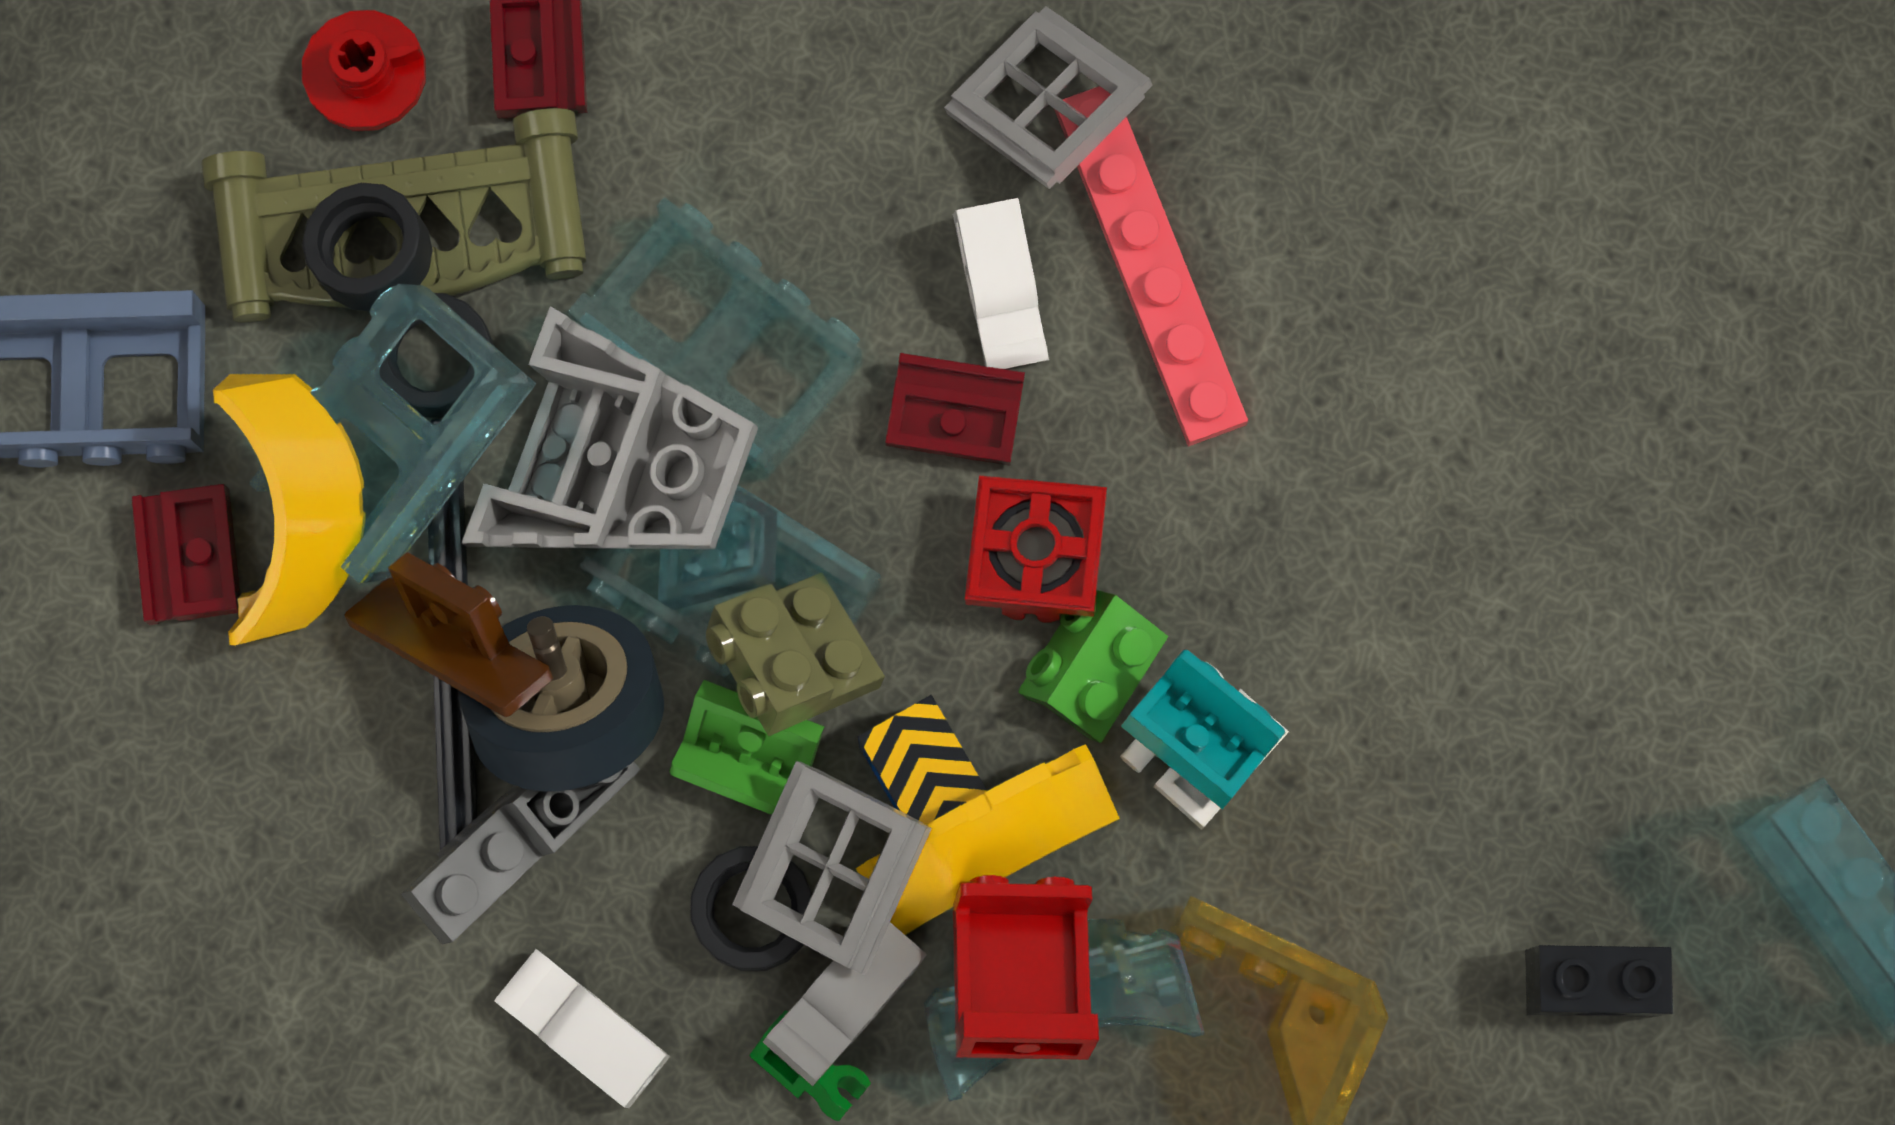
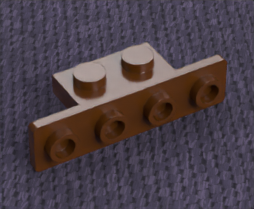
[344,552,553,717]

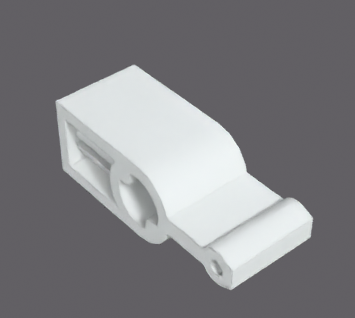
[953,198,1049,369]
[494,949,670,1108]

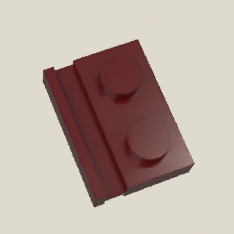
[490,0,588,119]
[885,353,1025,466]
[132,484,240,625]

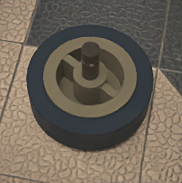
[459,605,664,791]

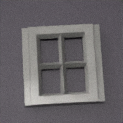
[944,6,1153,189]
[732,761,932,974]

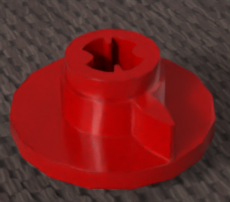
[302,10,426,131]

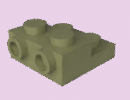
[706,572,885,736]

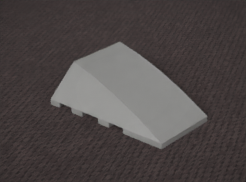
[462,306,758,550]

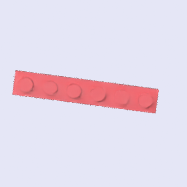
[1054,86,1248,447]

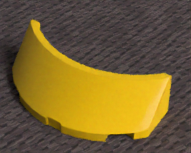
[213,374,366,645]
[856,744,1120,935]

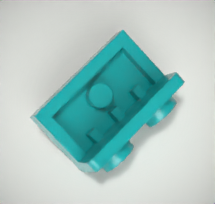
[1121,650,1285,810]

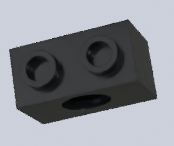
[1525,945,1673,1017]

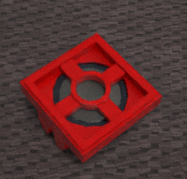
[965,475,1107,623]

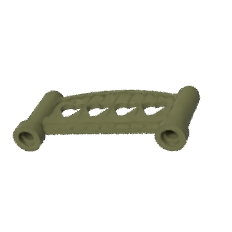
[201,108,586,323]

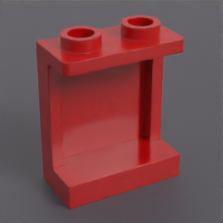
[953,875,1099,1060]

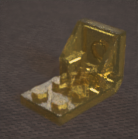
[1169,896,1389,1125]

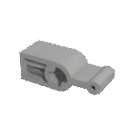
[763,922,927,1086]

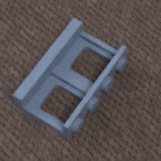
[0,290,205,468]

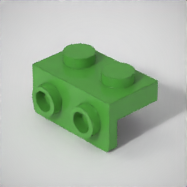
[1019,590,1169,743]
[669,680,825,815]

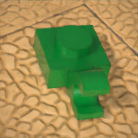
[749,1010,871,1121]

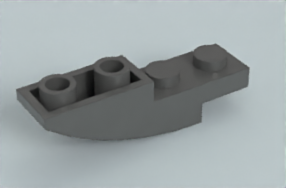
[401,761,640,944]

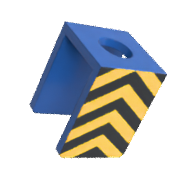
[857,694,986,825]

